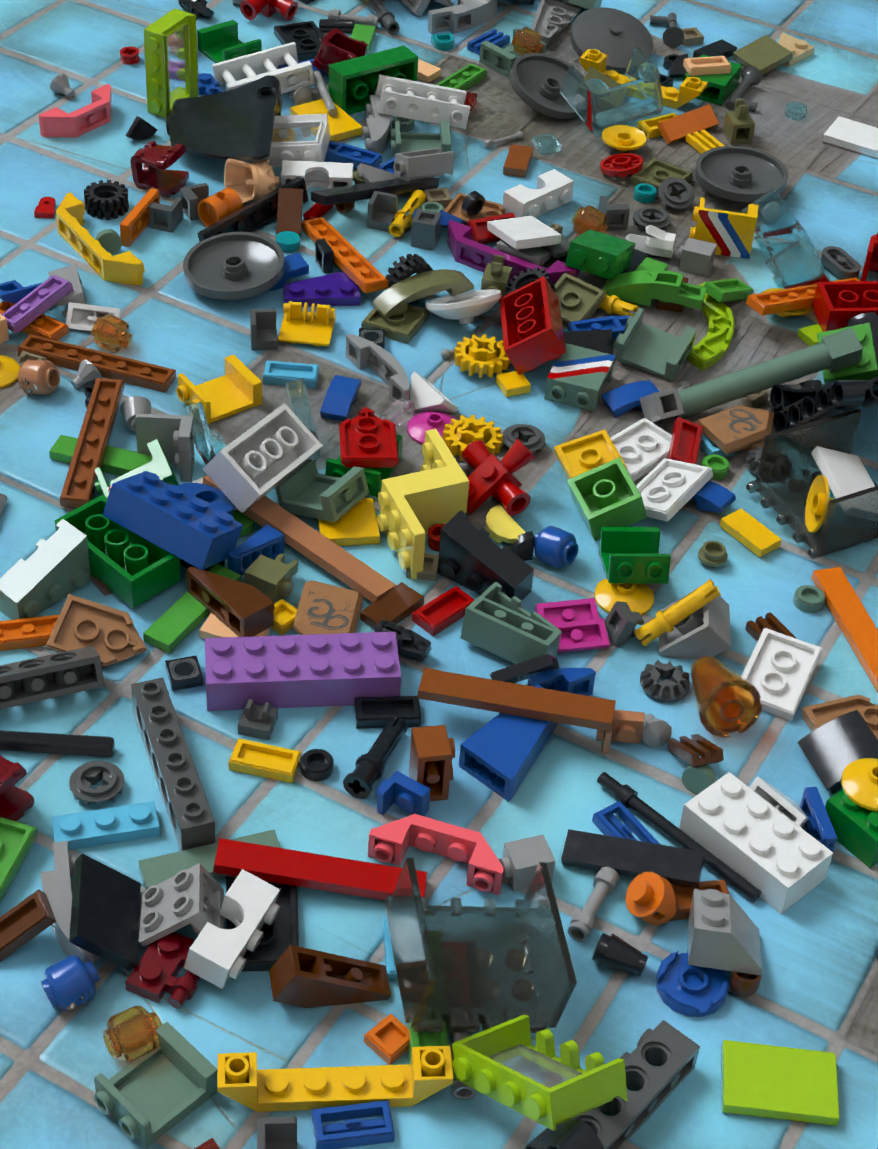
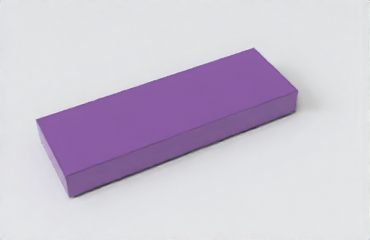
[2,275,73,333]

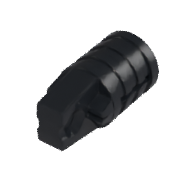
[178,0,214,19]
[375,619,431,662]

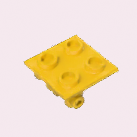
[277,301,336,346]

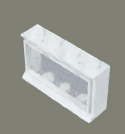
[239,114,331,167]

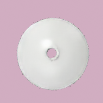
[425,289,502,324]

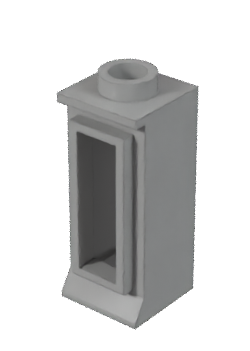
[394,147,454,182]

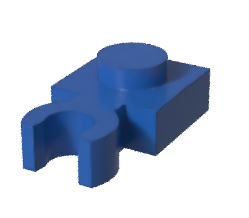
[198,73,222,96]

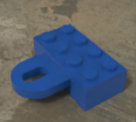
[103,471,243,570]

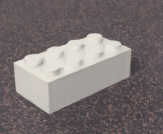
[203,403,323,513]
[679,772,833,914]

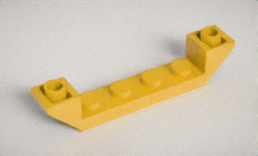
[579,49,708,109]
[56,192,145,286]
[217,1046,453,1112]

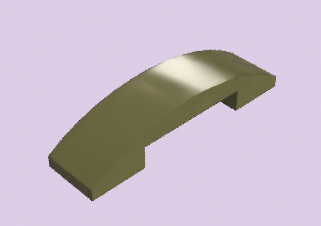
[373,269,474,319]

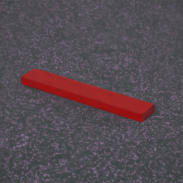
[213,838,427,907]

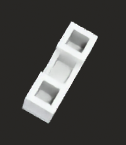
[281,160,353,190]
[503,169,574,218]
[184,869,280,989]

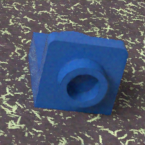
[375,771,430,816]

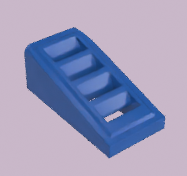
[228,524,285,575]

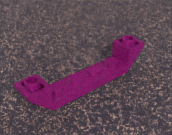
[447,220,579,285]

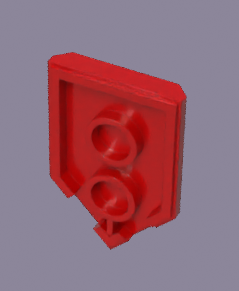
[339,407,398,468]

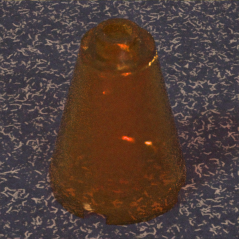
[690,656,762,737]

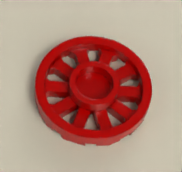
[600,153,643,177]

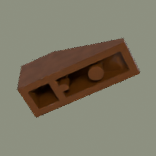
[187,566,275,637]
[269,945,391,1008]

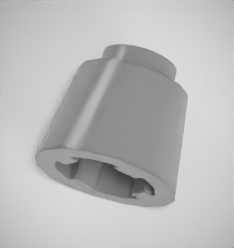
[120,396,151,432]

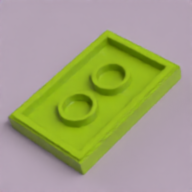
[721,1040,839,1126]

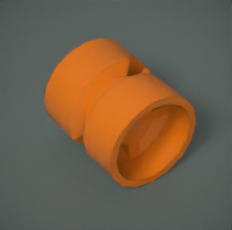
[197,188,243,227]

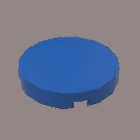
[656,950,729,1017]

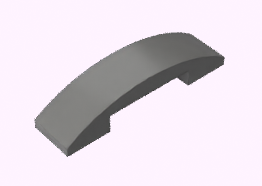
[346,334,410,412]

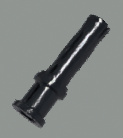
[343,716,408,799]

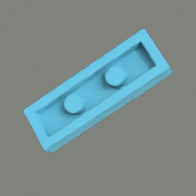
[51,801,160,850]

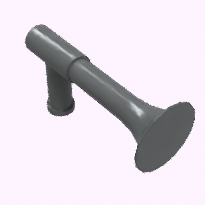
[650,13,684,48]
[725,65,762,112]

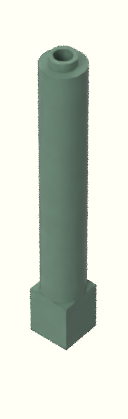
[676,327,863,418]

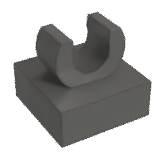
[604,601,644,645]
[238,699,278,740]

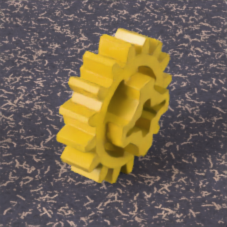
[454,334,510,378]
[442,415,503,461]

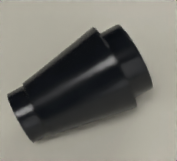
[592,932,648,976]

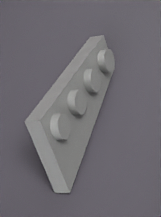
[529,0,581,45]

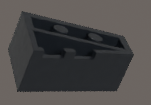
[438,510,534,601]

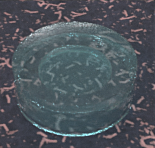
[784,102,807,120]

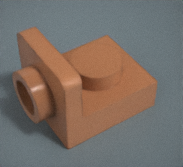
[596,710,645,754]

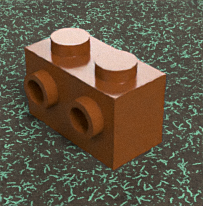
[409,725,456,801]

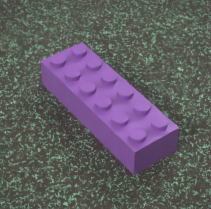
[205,632,401,711]

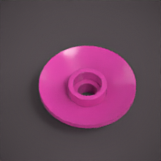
[407,411,457,445]

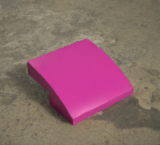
[534,598,610,653]

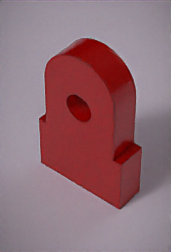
[34,197,56,219]

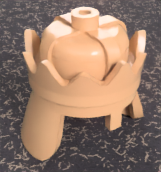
[224,158,279,205]

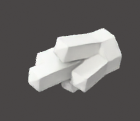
[626,225,677,258]

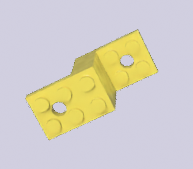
[377,429,469,580]

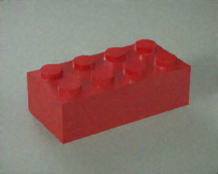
[499,276,566,375]
[812,281,878,332]

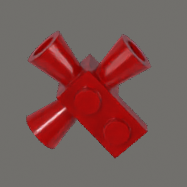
[240,0,298,21]
[462,438,537,516]

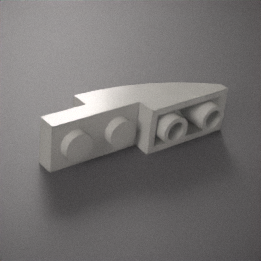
[428,0,498,34]
[362,95,391,155]
[41,841,101,965]

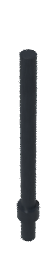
[597,772,761,902]

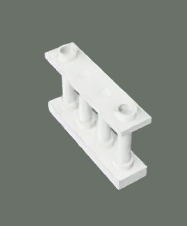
[212,42,315,94]
[375,74,471,129]

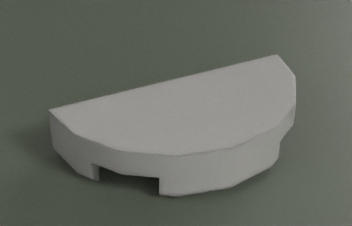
[357,163,397,183]

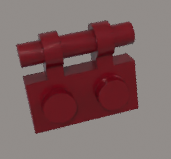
[125,932,200,1009]

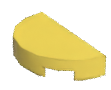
[486,504,526,544]

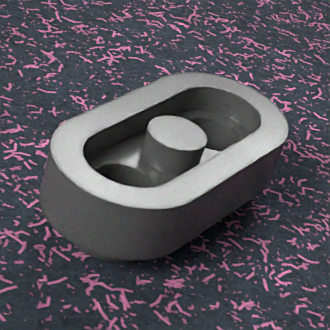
[821,246,861,280]

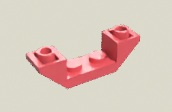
[39,84,112,138]
[368,814,504,895]

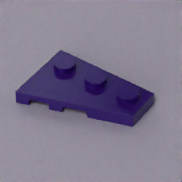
[283,271,361,307]

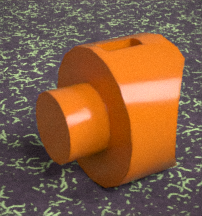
[625,872,677,925]

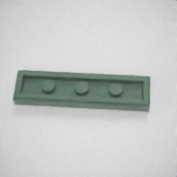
[139,830,281,890]

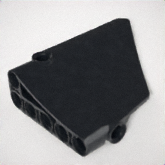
[166,75,282,160]
[770,377,878,435]

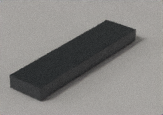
[561,829,705,888]

